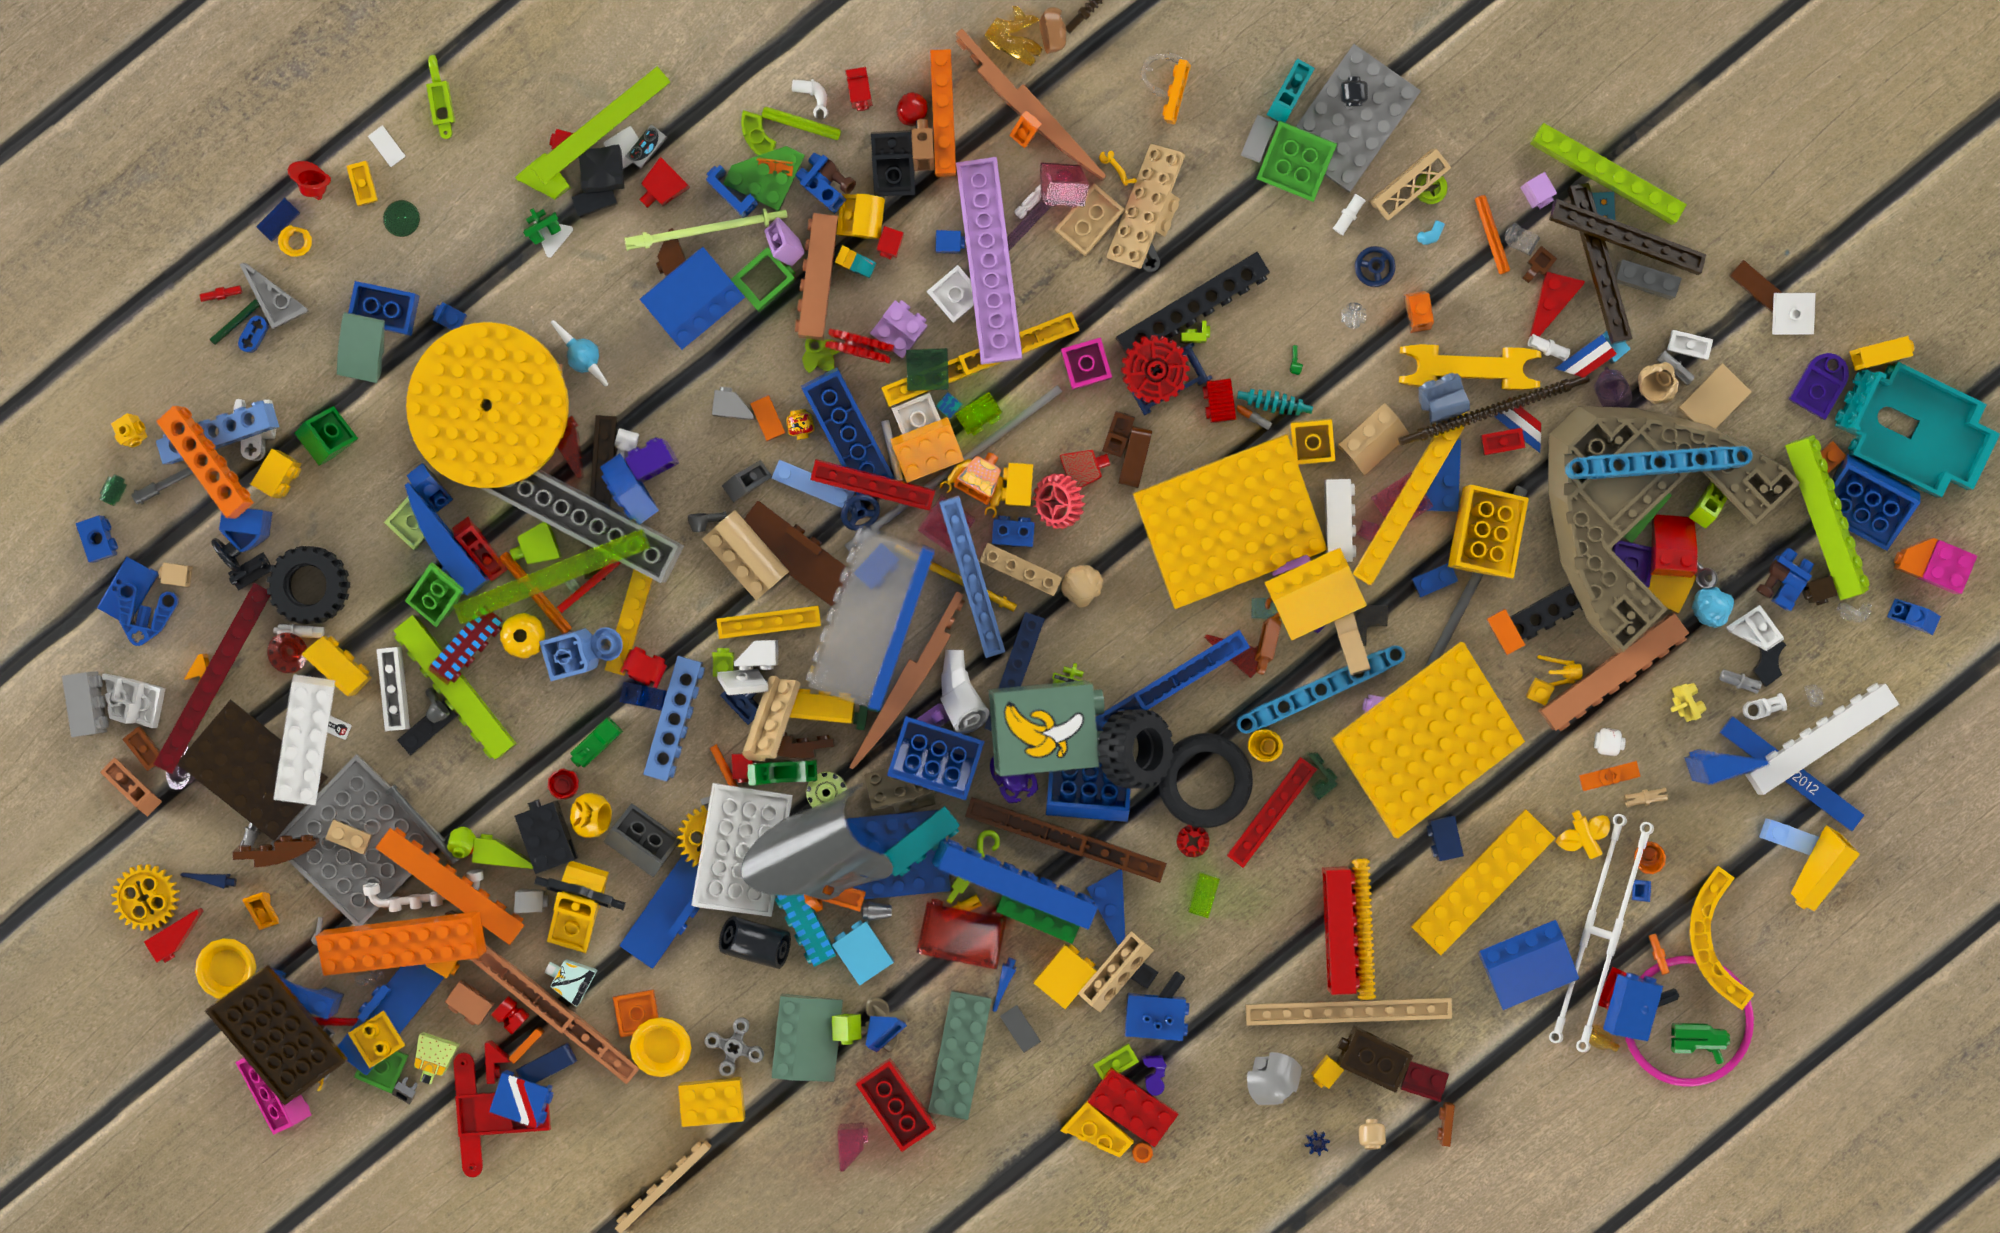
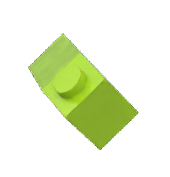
[1689,481,1728,529]
[472,833,533,869]

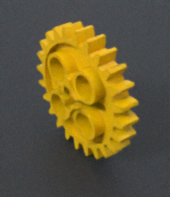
[676,805,708,867]
[111,864,180,931]

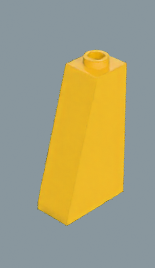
[1791,825,1860,911]

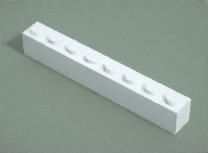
[1745,683,1899,795]

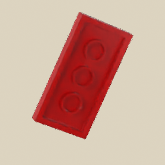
[1088,1067,1179,1147]

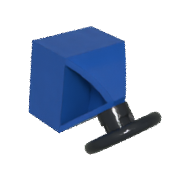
[211,509,273,572]

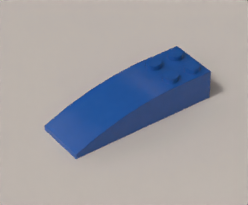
[801,367,895,495]
[405,483,490,596]

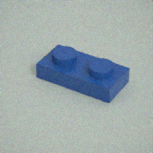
[1412,563,1458,597]

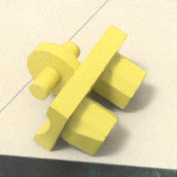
[1670,683,1706,722]

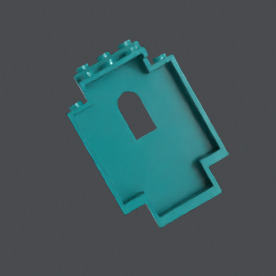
[1835,362,2000,498]

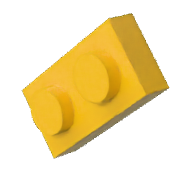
[346,161,378,206]

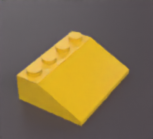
[1448,485,1529,579]
[1264,547,1367,641]

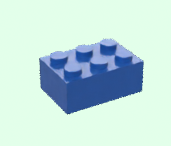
[348,281,420,336]
[600,453,659,525]

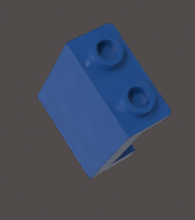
[706,165,759,218]

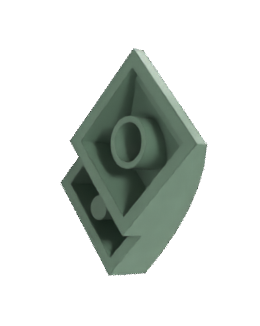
[337,312,385,383]

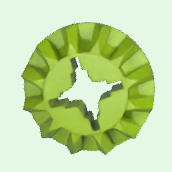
[1415,171,1447,204]

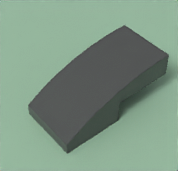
[1000,1005,1041,1053]

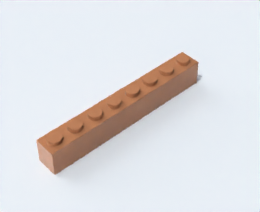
[1538,613,1689,731]

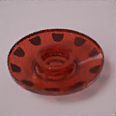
[267,632,307,673]

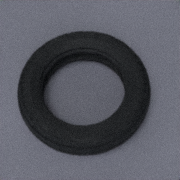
[1158,733,1253,828]

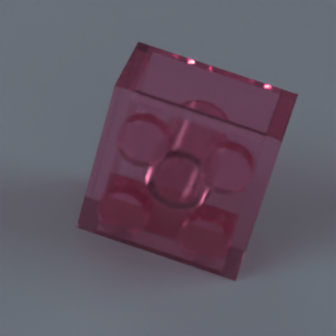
[918,494,975,554]

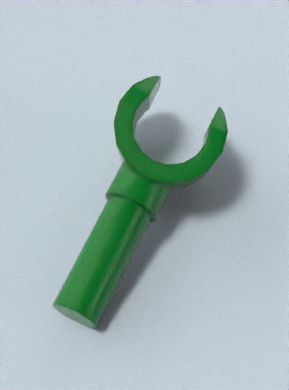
[1290,345,1303,375]

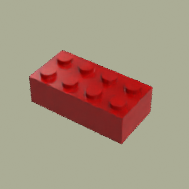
[855,1058,936,1152]

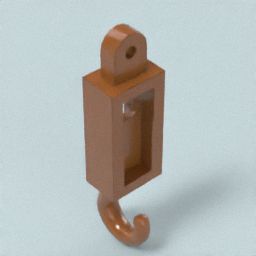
[1255,596,1282,675]

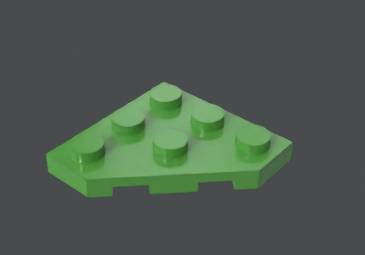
[723,146,805,211]

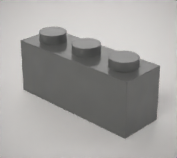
[1615,259,1682,300]

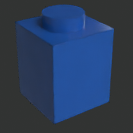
[936,230,965,254]

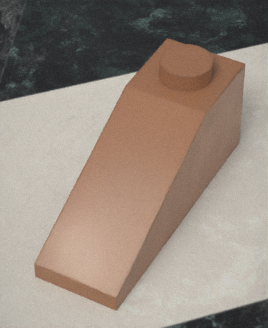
[100,757,162,817]

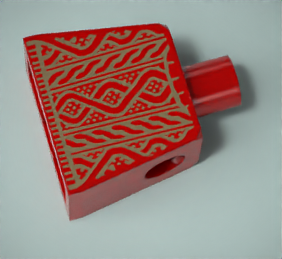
[1060,449,1111,488]

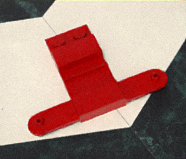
[453,1052,551,1178]

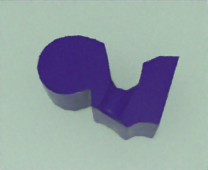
[1142,1055,1167,1096]

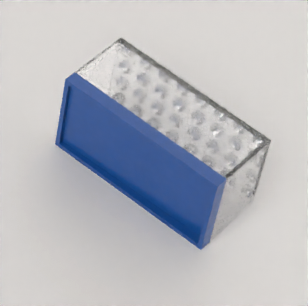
[806,525,935,711]

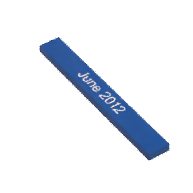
[1719,716,1864,831]

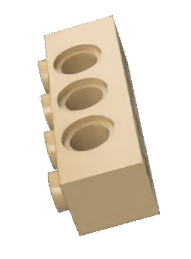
[979,543,1062,597]
[1078,931,1154,1013]

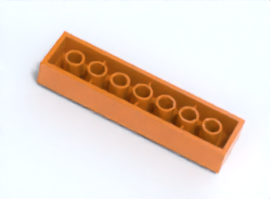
[316,911,487,976]

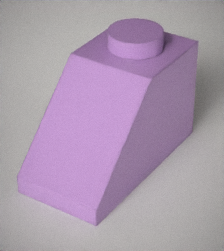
[764,217,805,267]

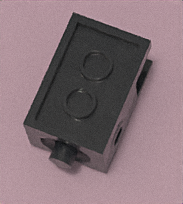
[514,799,578,874]

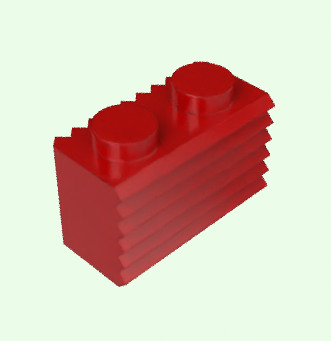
[1202,378,1236,423]

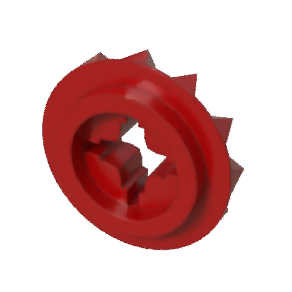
[1177,825,1210,858]

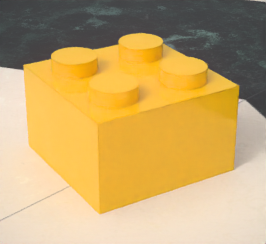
[1291,418,1336,464]
[250,449,302,499]
[1002,463,1033,507]

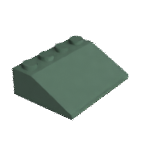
[772,993,843,1082]

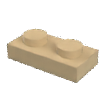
[325,819,372,854]

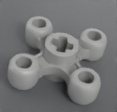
[704,1017,764,1077]

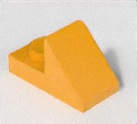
[184,653,218,693]
[243,892,279,930]

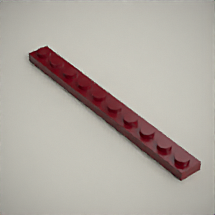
[153,583,271,774]

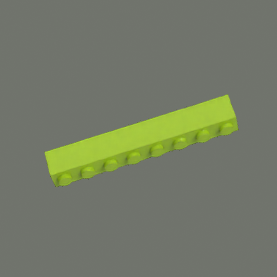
[1530,123,1687,225]
[1785,435,1869,600]
[393,615,517,760]

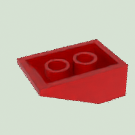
[1650,514,1698,578]

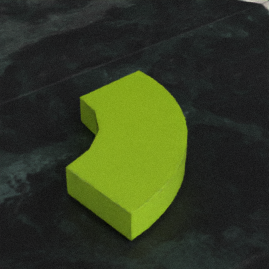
[741,110,777,156]

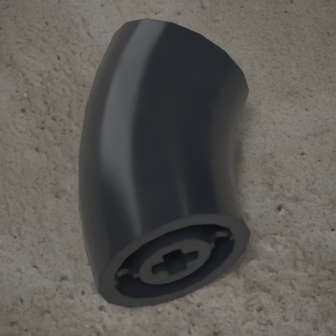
[719,916,791,969]

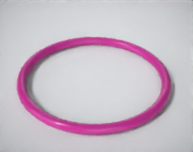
[1625,955,1754,1087]

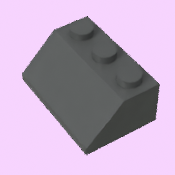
[603,803,681,877]

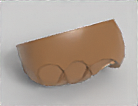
[1039,7,1066,54]

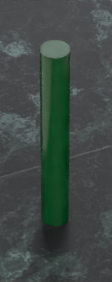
[210,299,260,345]

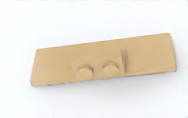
[1106,144,1185,269]

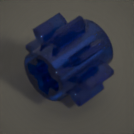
[1304,1130,1330,1156]

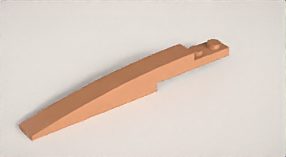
[956,29,1106,181]
[850,591,965,769]
[470,945,640,1084]

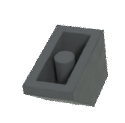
[722,460,772,503]

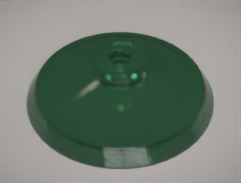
[383,200,420,237]

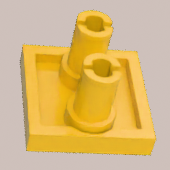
[348,1011,406,1068]

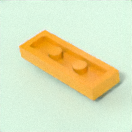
[1162,59,1191,125]

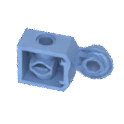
[539,627,623,681]

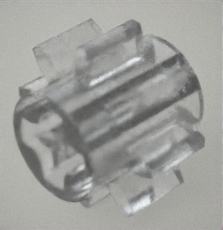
[1341,302,1366,328]

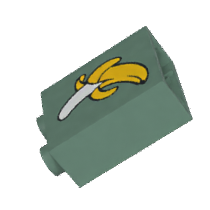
[988,680,1105,776]

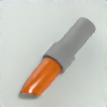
[1237,405,1272,430]

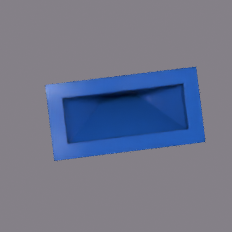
[866,1016,907,1052]

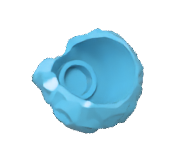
[1692,587,1734,628]

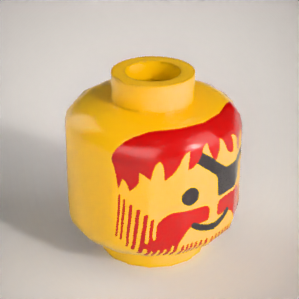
[786,409,815,440]

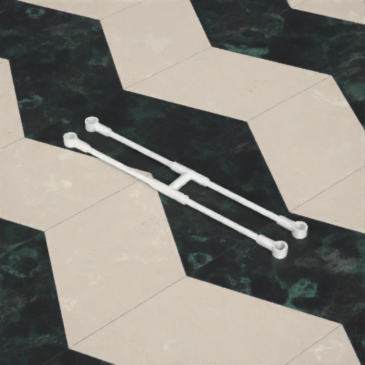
[1549,814,1654,1052]

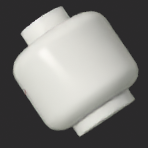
[1594,728,1625,756]

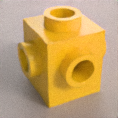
[111,413,148,448]

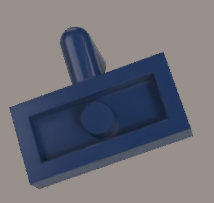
[720,679,767,725]

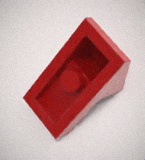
[485,1040,511,1084]

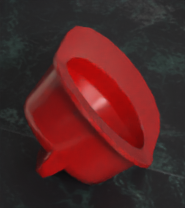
[287,161,331,200]

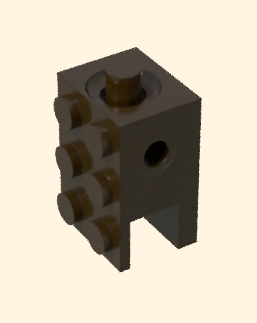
[1336,1026,1413,1093]

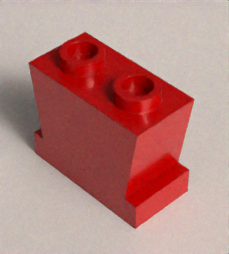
[845,67,873,111]

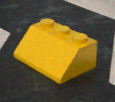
[302,636,372,696]
[789,688,855,723]

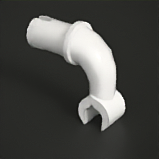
[792,79,829,119]

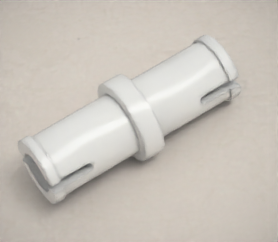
[1332,194,1366,235]
[1528,334,1570,361]

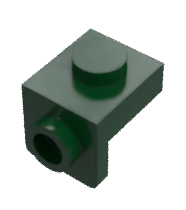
[853,701,881,730]

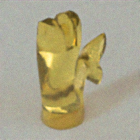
[984,6,1043,66]

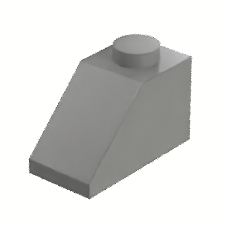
[712,387,755,420]
[514,889,549,913]

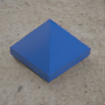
[1632,880,1651,902]

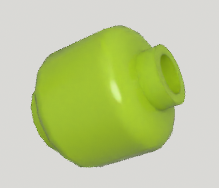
[447,827,476,858]

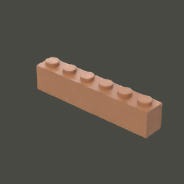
[795,213,838,341]

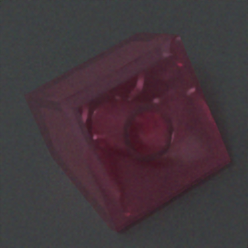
[1040,163,1089,208]
[838,1122,869,1172]

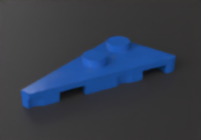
[1418,440,1461,512]
[1086,869,1125,946]

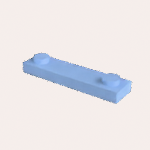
[771,460,855,508]

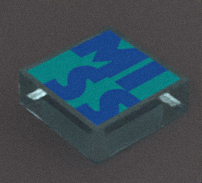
[935,391,963,420]

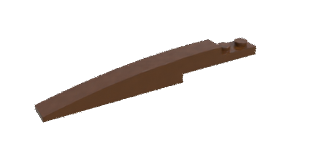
[965,797,1167,883]

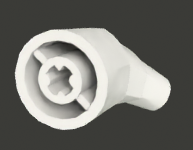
[940,650,990,734]

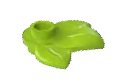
[802,339,839,373]

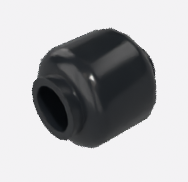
[1341,76,1368,106]

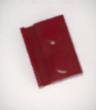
[1400,1061,1449,1102]

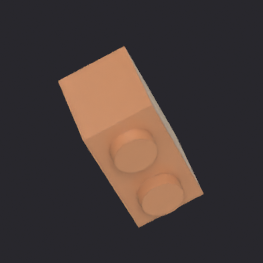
[445,980,496,1026]

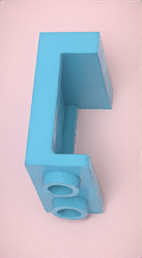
[832,920,894,986]

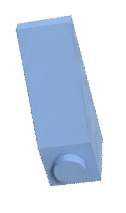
[1759,818,1819,855]

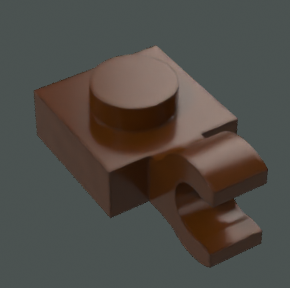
[1522,246,1557,283]

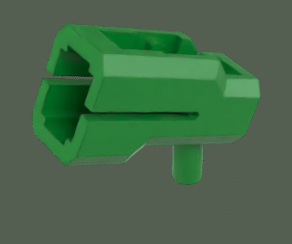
[570,717,623,768]
[1671,1023,1730,1064]

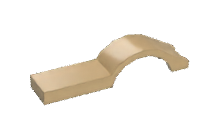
[1334,613,1370,675]

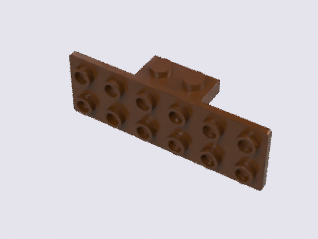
[744,501,856,606]

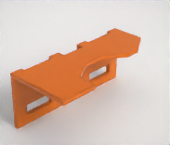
[756,158,793,176]

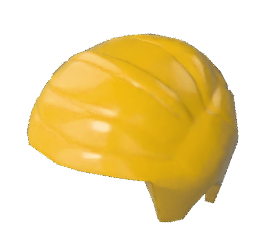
[1248,729,1283,762]

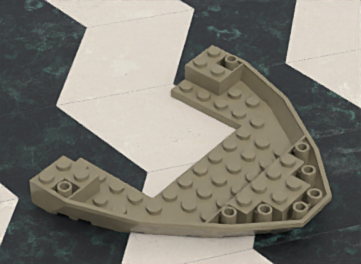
[1548,406,1800,654]

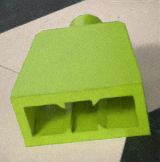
[510,522,563,564]

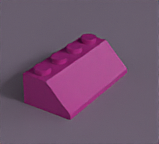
[235,1058,312,1135]

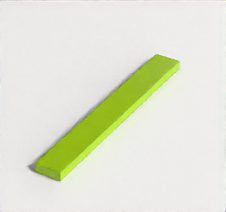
[531,66,670,184]

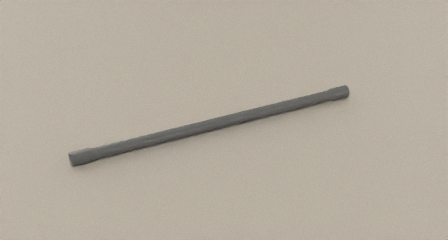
[1424,486,1528,669]

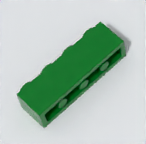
[996,895,1080,944]

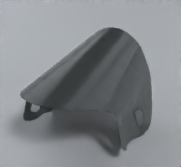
[741,783,893,900]

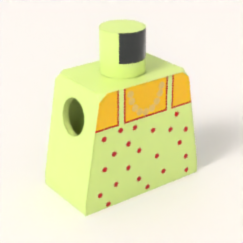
[414,1032,460,1084]

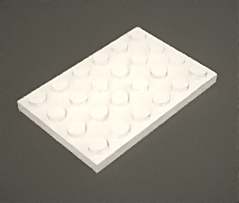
[692,783,793,917]

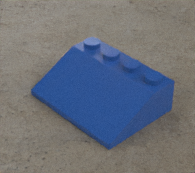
[640,247,745,350]
[1832,454,1921,551]
[887,716,985,800]
[1684,749,1770,785]
[1046,762,1131,822]
[1478,920,1579,1010]

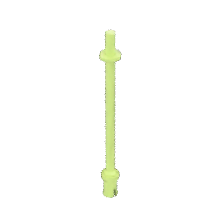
[624,208,787,251]

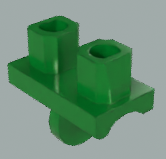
[523,208,561,245]

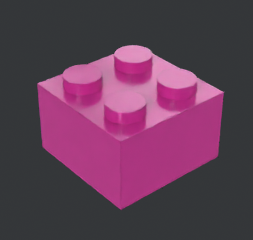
[1061,337,1112,390]
[1917,540,1978,594]

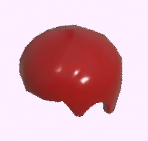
[896,92,928,126]
[547,768,579,800]

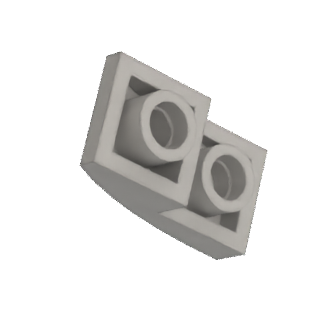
[1241,115,1277,163]

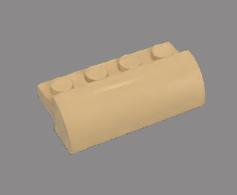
[702,510,789,601]
[742,676,801,761]

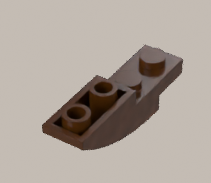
[777,732,835,758]
[233,835,319,867]

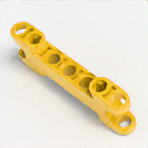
[1399,344,1542,390]

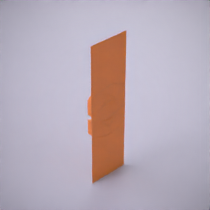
[1579,761,1641,791]

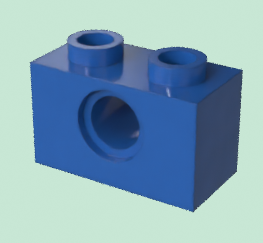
[75,515,118,563]

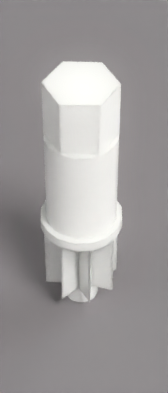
[273,624,325,638]

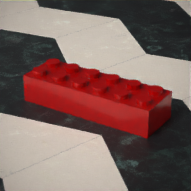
[1322,866,1360,995]

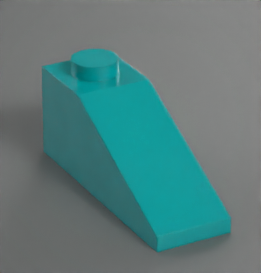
[1267,58,1315,123]

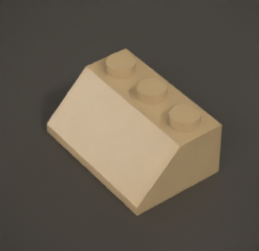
[1337,403,1409,476]

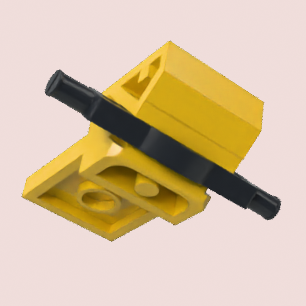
[534,861,626,953]

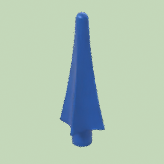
[992,957,1017,1012]

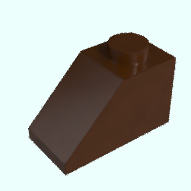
[656,228,686,276]

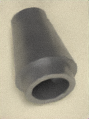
[861,901,892,922]

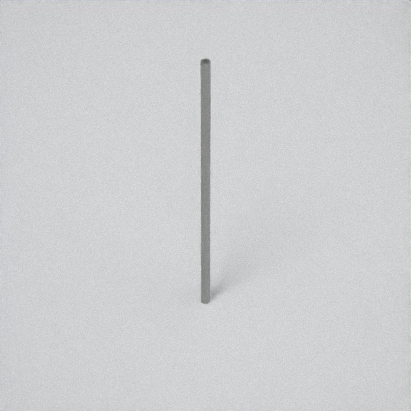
[845,385,1063,552]

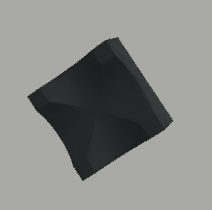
[579,144,625,193]

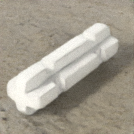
[1014,184,1048,219]

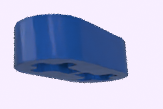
[238,316,269,353]

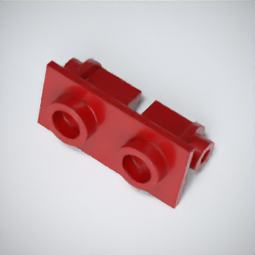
[1598,967,1627,1010]

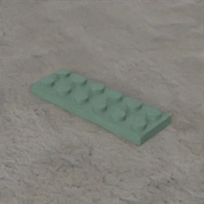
[928,990,992,1120]

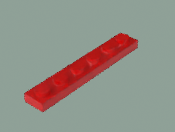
[810,459,935,511]
[1227,757,1317,868]

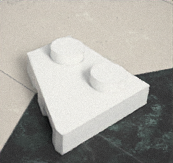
[1726,605,1784,651]

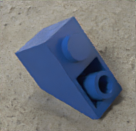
[406,463,453,512]
[1887,598,1941,635]

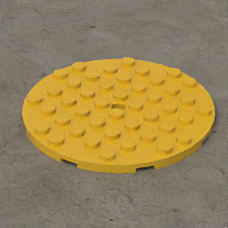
[406,322,569,488]

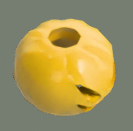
[500,613,546,659]
[570,793,612,838]

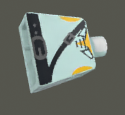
[544,959,598,1007]

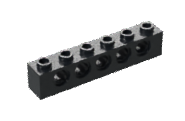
[1491,583,1583,649]

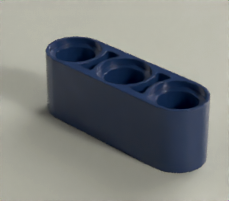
[516,1043,578,1083]

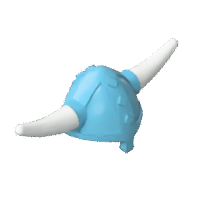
[551,320,608,386]

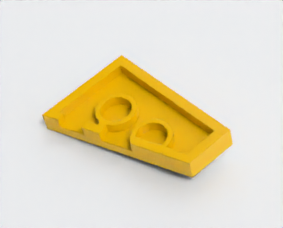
[1060,1100,1134,1158]

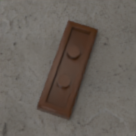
[1729,260,1782,313]

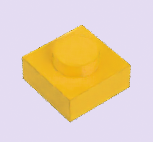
[1526,677,1555,706]

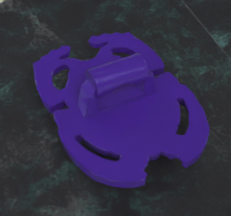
[990,756,1038,803]

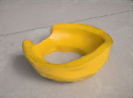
[278,225,312,257]

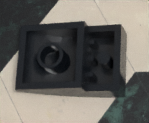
[871,130,915,197]

